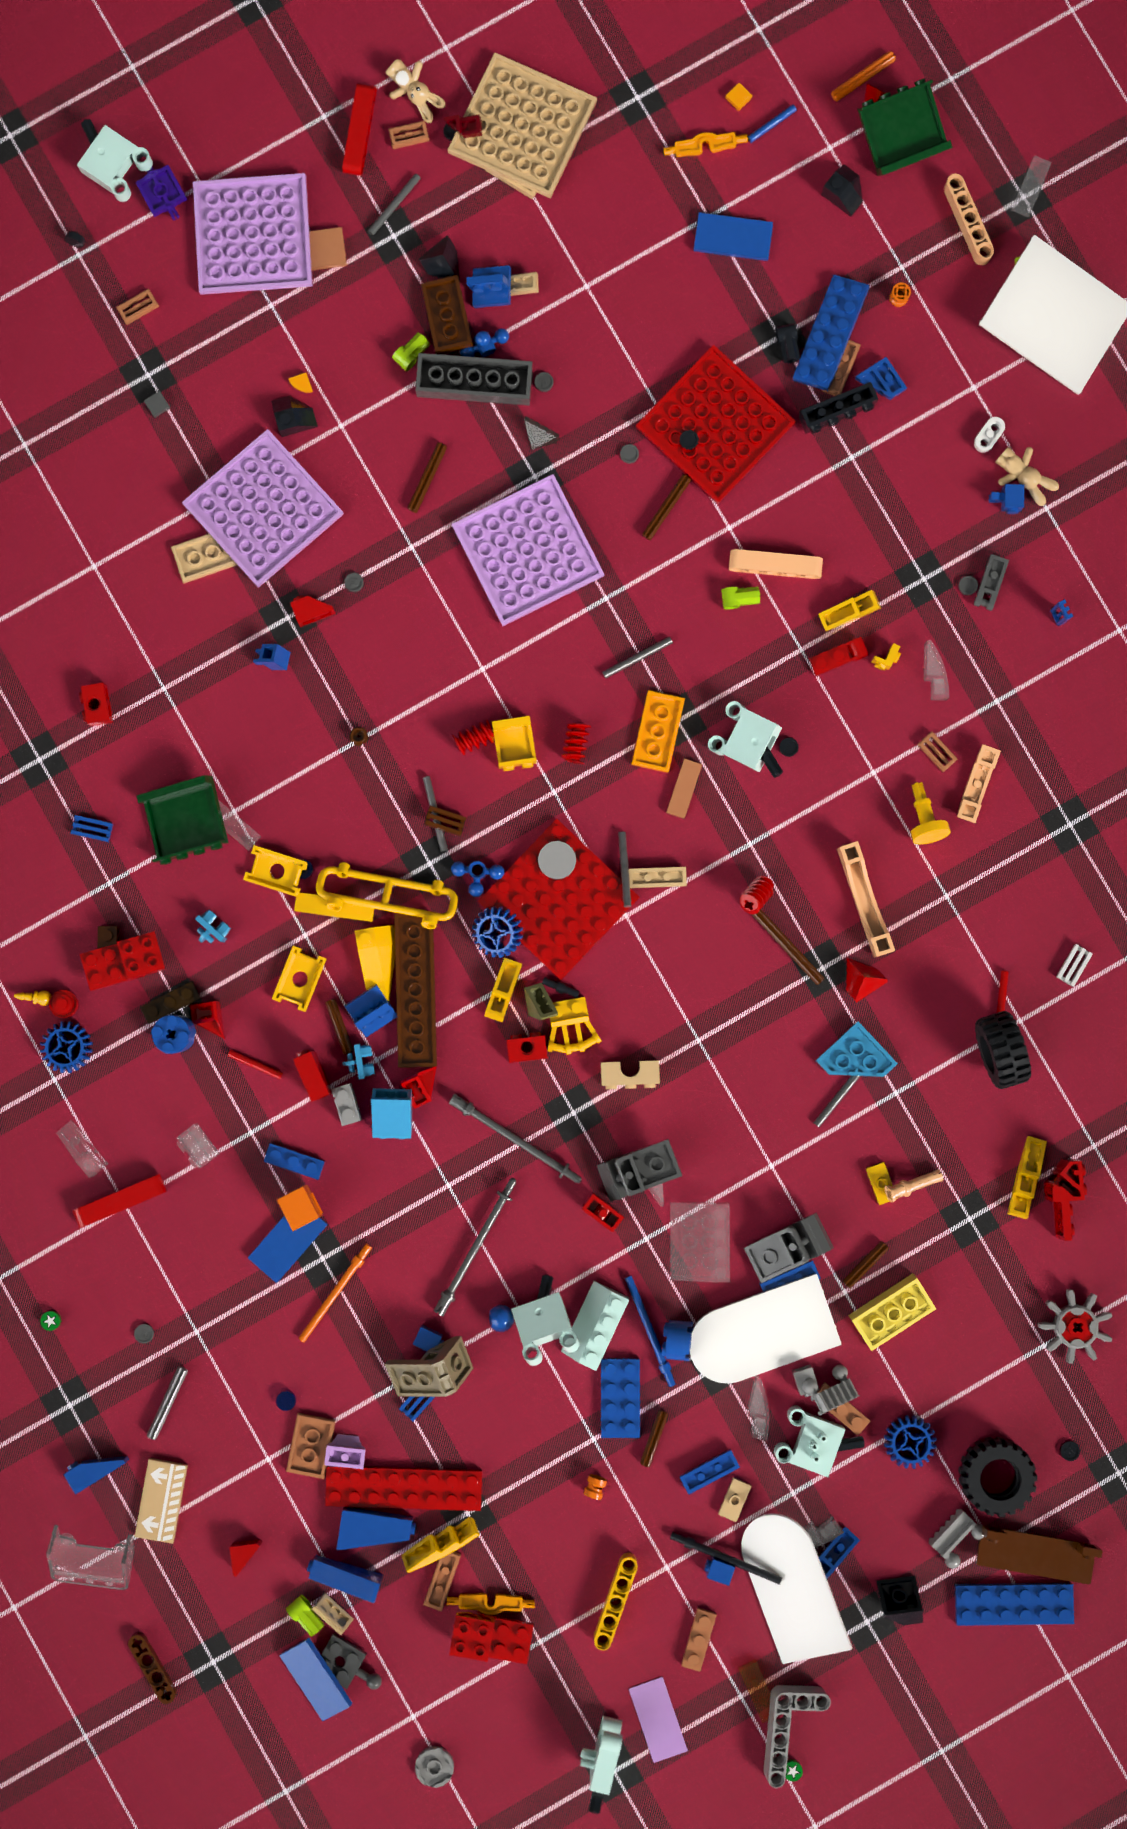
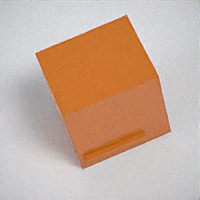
[277,1184,323,1231]

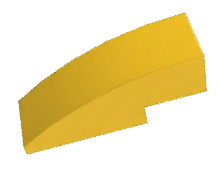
[818,590,881,631]
[484,958,522,1022]

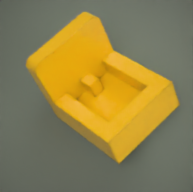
[871,643,901,670]

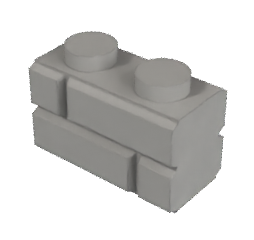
[331,1083,362,1126]

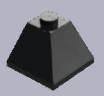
[876,1576,923,1625]

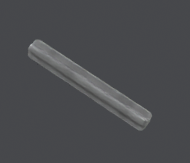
[147,1366,188,1440]

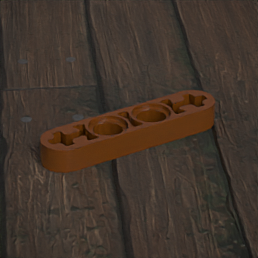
[128,1632,177,1704]

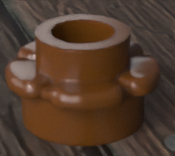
[349,727,368,746]

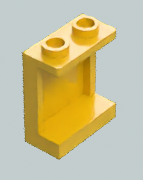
[492,716,537,771]

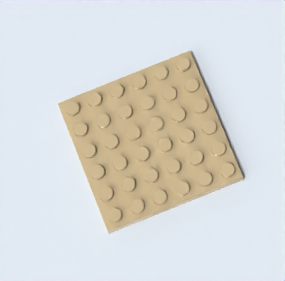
[448,53,597,199]

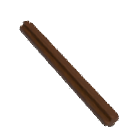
[751,909,824,985]

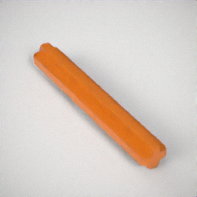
[831,51,896,101]

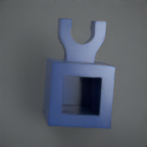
[989,484,1024,514]
[253,644,291,670]

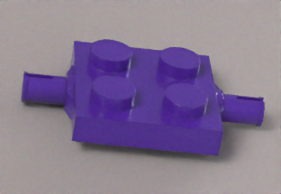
[135,165,187,220]

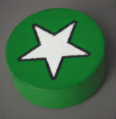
[40,1311,61,1331]
[786,1759,803,1782]

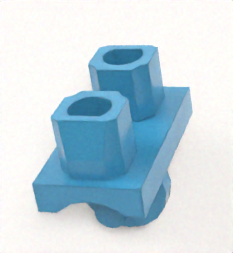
[195,910,231,944]
[342,1044,375,1079]

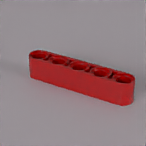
[342,83,377,176]
[72,1174,167,1229]

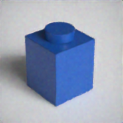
[412,1324,444,1351]
[704,1556,735,1586]

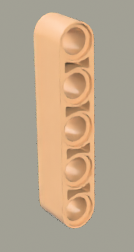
[944,174,994,265]
[729,549,823,579]

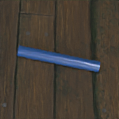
[747,104,797,143]

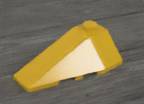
[355,925,395,1001]

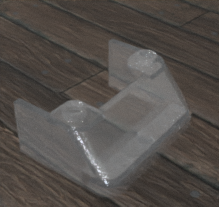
[46,1525,134,1590]

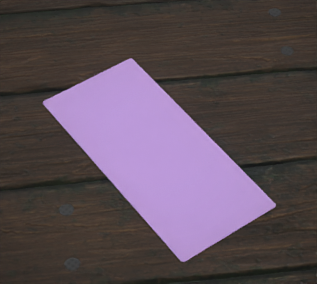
[629,1677,688,1763]

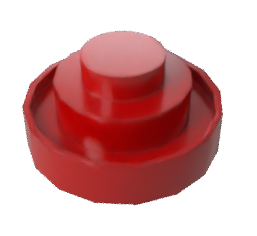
[49,990,79,1018]

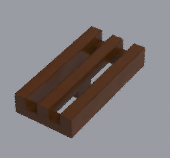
[424,806,466,836]

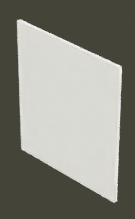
[978,235,1127,395]

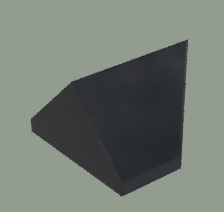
[418,236,460,282]

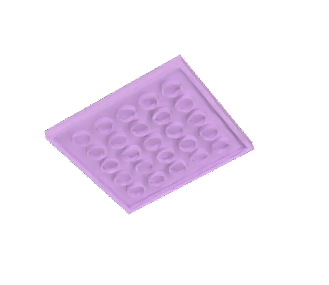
[193,173,313,295]
[182,429,344,588]
[452,474,604,626]

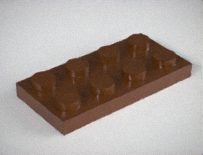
[421,275,473,355]

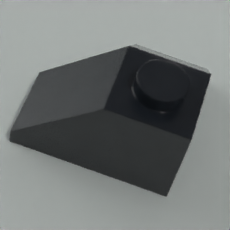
[821,164,863,217]
[271,396,318,437]

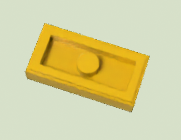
[865,1162,896,1205]

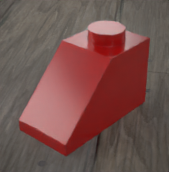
[290,595,336,627]

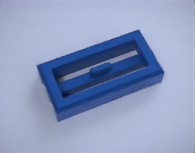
[1050,599,1073,626]
[70,815,113,842]
[399,1396,435,1422]

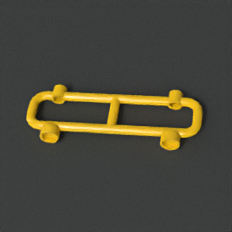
[316,862,458,929]

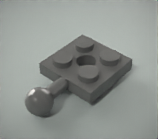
[321,1633,382,1690]

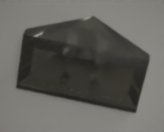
[524,416,559,450]

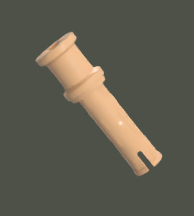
[885,1169,943,1202]

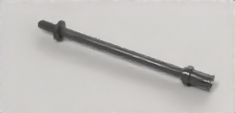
[448,1093,582,1183]
[433,1178,516,1317]

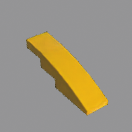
[294,893,374,922]
[1007,1136,1047,1219]
[401,1517,480,1573]

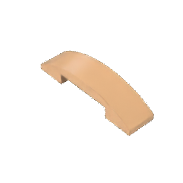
[957,744,1001,823]

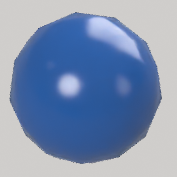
[489,1305,514,1332]

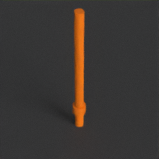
[298,1243,372,1343]

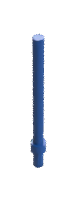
[625,1275,676,1387]

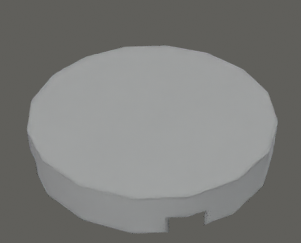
[538,841,576,880]
[415,1746,454,1788]

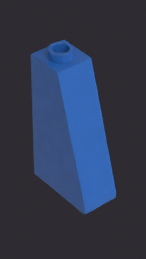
[336,1507,416,1550]
[307,1555,383,1603]

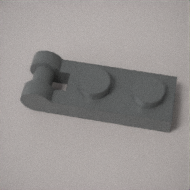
[973,554,1009,611]

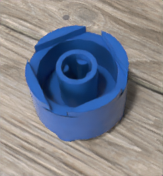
[151,1015,196,1054]
[662,1320,693,1361]

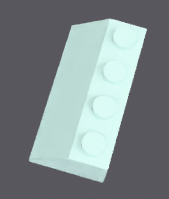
[561,1281,629,1371]

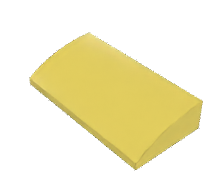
[848,1273,936,1351]

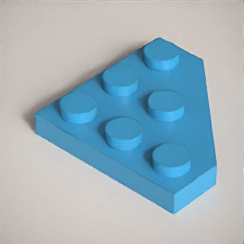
[815,1021,898,1077]

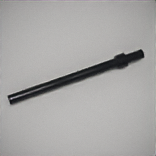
[670,1532,782,1585]

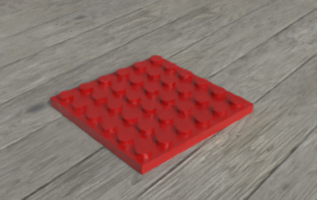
[635,345,796,504]
[478,819,640,980]

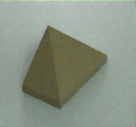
[524,983,558,1020]

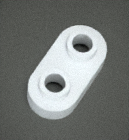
[974,417,1005,453]

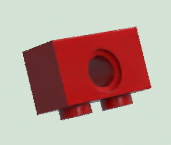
[79,683,113,726]
[507,1032,548,1063]
[581,1193,624,1233]

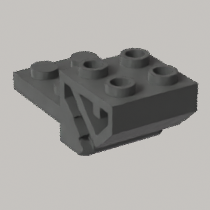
[597,1139,682,1202]
[744,1213,834,1283]

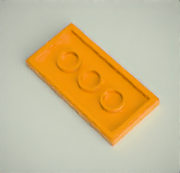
[631,690,685,773]

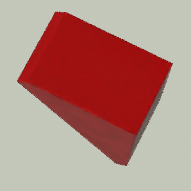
[230,1539,263,1577]

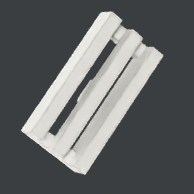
[1056,944,1093,987]

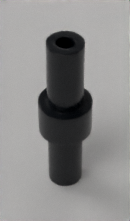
[542,977,580,998]

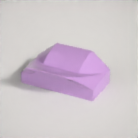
[324,1434,366,1469]

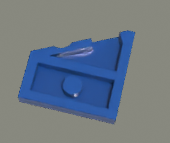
[855,357,907,400]

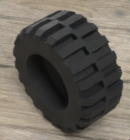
[975,1011,1032,1089]
[958,1437,1037,1517]

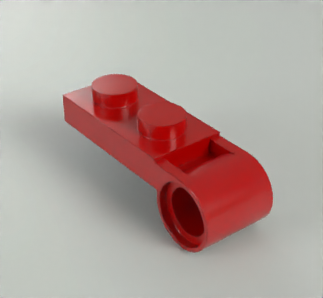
[809,637,869,677]

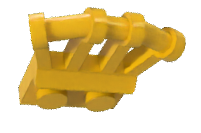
[547,997,602,1055]

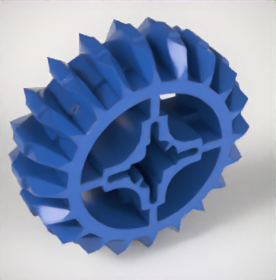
[472,906,523,958]
[40,1021,93,1073]
[884,1415,937,1469]

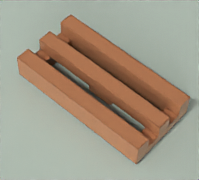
[388,121,429,149]
[116,289,159,325]
[917,732,958,773]

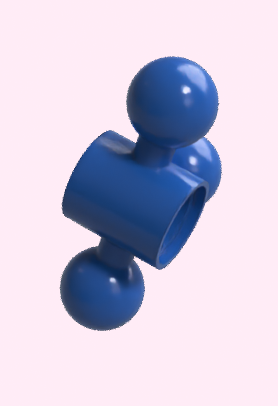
[460,328,509,357]
[451,861,504,897]

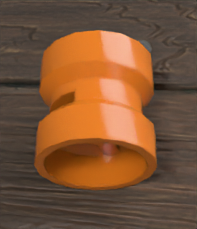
[889,282,911,307]
[583,1474,607,1500]

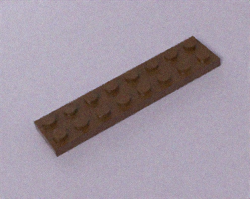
[394,914,437,1068]

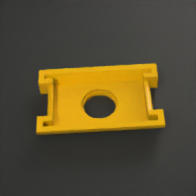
[243,845,308,897]
[272,946,327,1012]

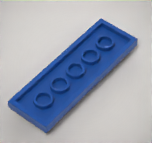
[793,275,869,391]
[955,1582,1074,1626]

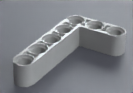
[764,1685,831,1788]

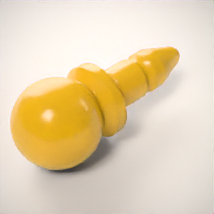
[14,990,51,1006]

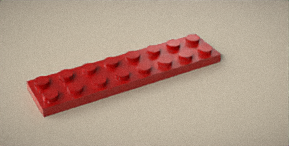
[325,1466,482,1511]

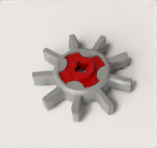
[1038,1289,1113,1364]

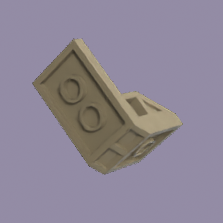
[385,1336,473,1397]

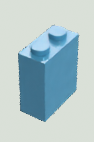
[371,1088,413,1139]

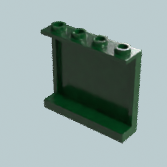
[857,78,953,176]
[137,775,229,865]

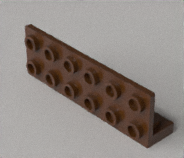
[976,1525,1103,1584]

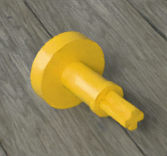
[911,782,951,844]

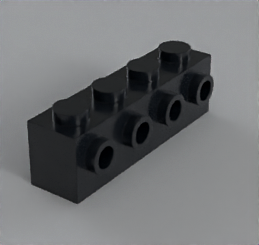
[798,382,878,434]

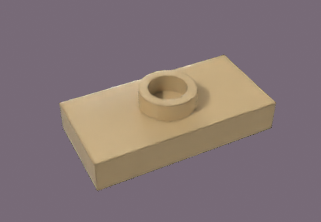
[511,272,539,296]
[718,1477,751,1522]
[312,1593,354,1635]

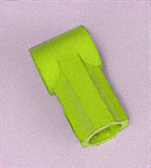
[392,332,430,372]
[721,587,760,609]
[286,1595,325,1637]

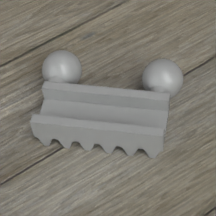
[802,1365,859,1416]
[929,1509,984,1569]

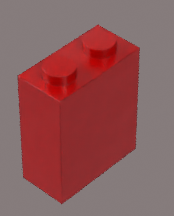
[293,1049,332,1102]

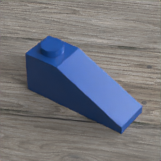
[63,1456,129,1495]
[818,1526,860,1579]

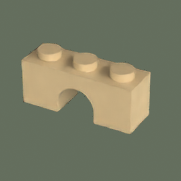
[601,1060,660,1089]

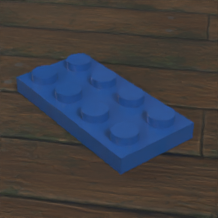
[601,1358,640,1438]

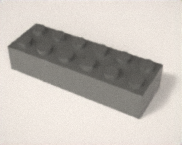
[415,353,533,406]

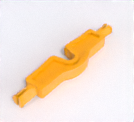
[663,132,748,157]
[447,1593,535,1615]

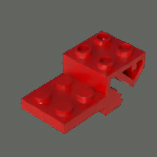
[80,931,165,992]
[1044,1159,1087,1241]
[449,1612,534,1664]

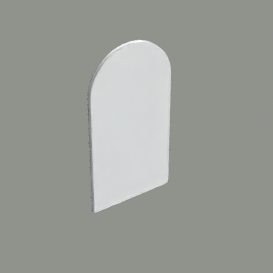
[690,1273,842,1383]
[741,1514,852,1664]

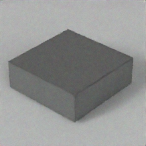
[144,391,170,418]

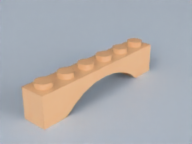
[837,841,895,958]

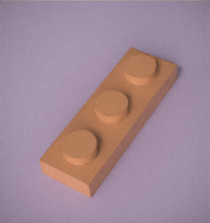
[817,1382,870,1436]
[681,1607,717,1672]

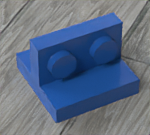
[467,265,511,308]
[344,984,397,1037]

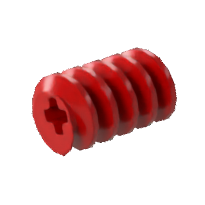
[452,719,494,755]
[561,723,591,764]
[739,876,774,915]

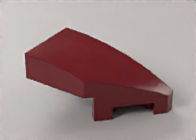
[444,115,483,138]

